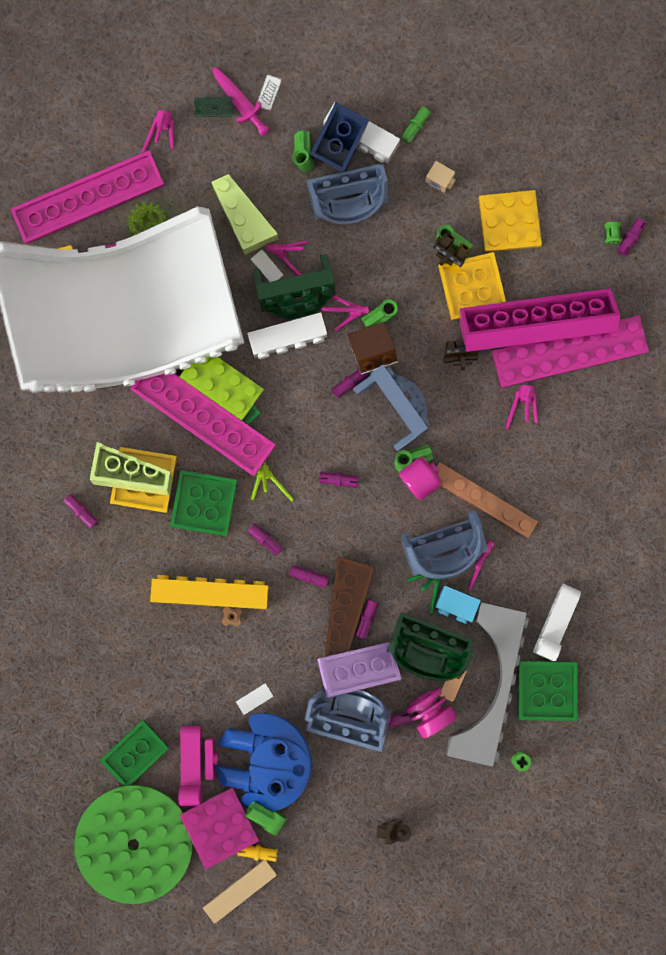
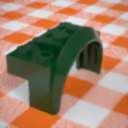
[253,254,336,319]
[386,612,474,681]

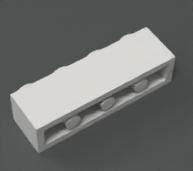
[324,102,400,163]
[248,313,327,359]

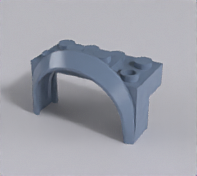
[306,164,389,224]
[353,365,430,452]
[401,510,488,579]
[305,689,392,752]

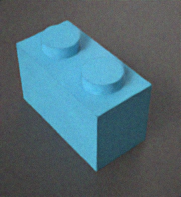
[435,586,481,624]

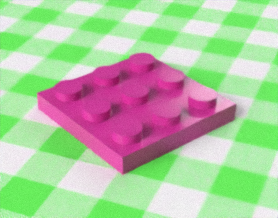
[180,788,259,870]

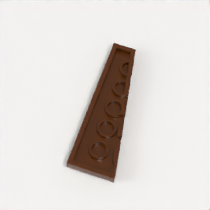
[325,556,375,657]

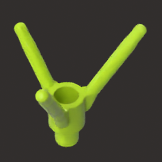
[251,461,294,502]

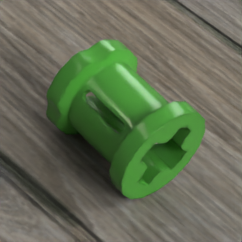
[604,222,622,244]
[511,752,531,771]

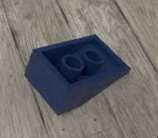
[310,102,370,172]

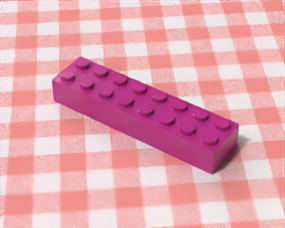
[459,288,620,352]

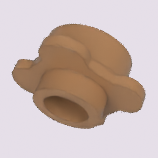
[222,607,242,627]

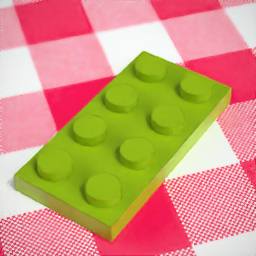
[180,357,264,421]

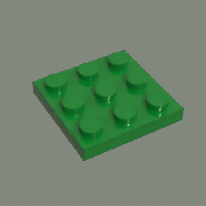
[170,470,237,537]
[518,661,577,721]

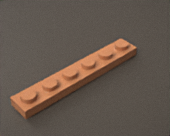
[437,462,538,538]

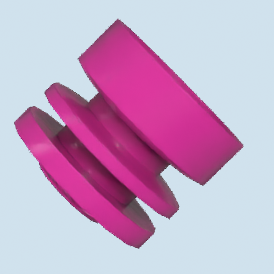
[405,688,457,738]

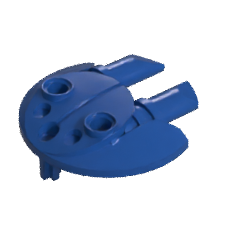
[216,713,313,811]

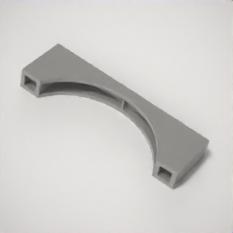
[446,602,529,767]

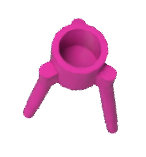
[141,110,174,153]
[505,385,538,429]

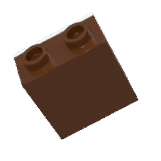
[348,322,398,375]

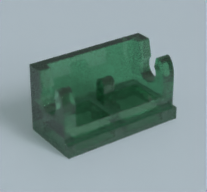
[194,97,233,117]

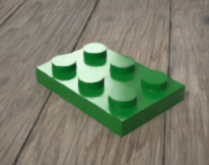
[100,719,170,786]

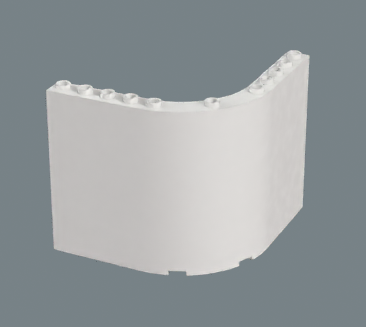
[0,207,244,392]

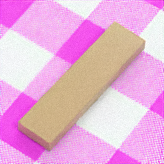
[203,860,277,924]

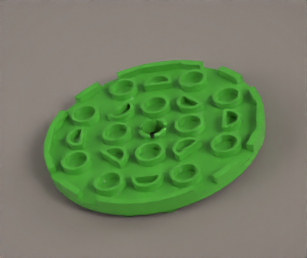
[74,784,193,904]

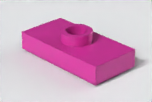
[205,738,218,780]

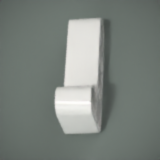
[533,583,581,661]

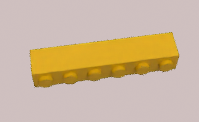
[150,575,269,609]

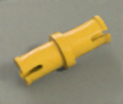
[237,844,278,862]

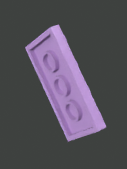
[317,642,401,698]

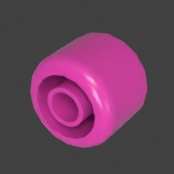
[399,457,442,500]

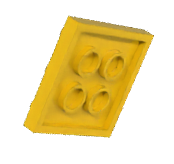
[479,190,542,253]
[438,252,506,321]
[110,447,177,513]

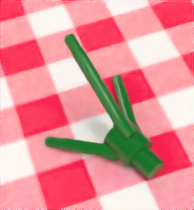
[407,574,441,615]

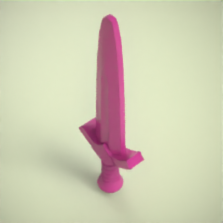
[212,67,269,135]

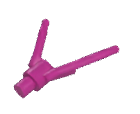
[266,240,308,276]
[322,295,369,331]
[453,540,495,591]

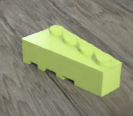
[211,174,279,255]
[90,442,173,495]

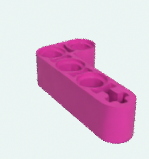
[179,725,202,806]

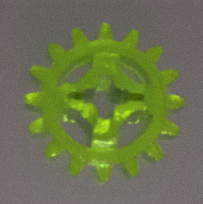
[126,201,168,236]

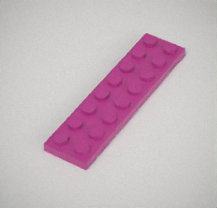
[10,150,165,245]
[492,316,649,388]
[130,374,276,477]

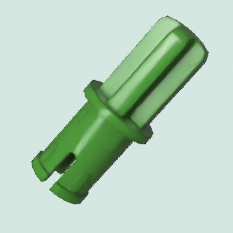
[402,107,431,143]

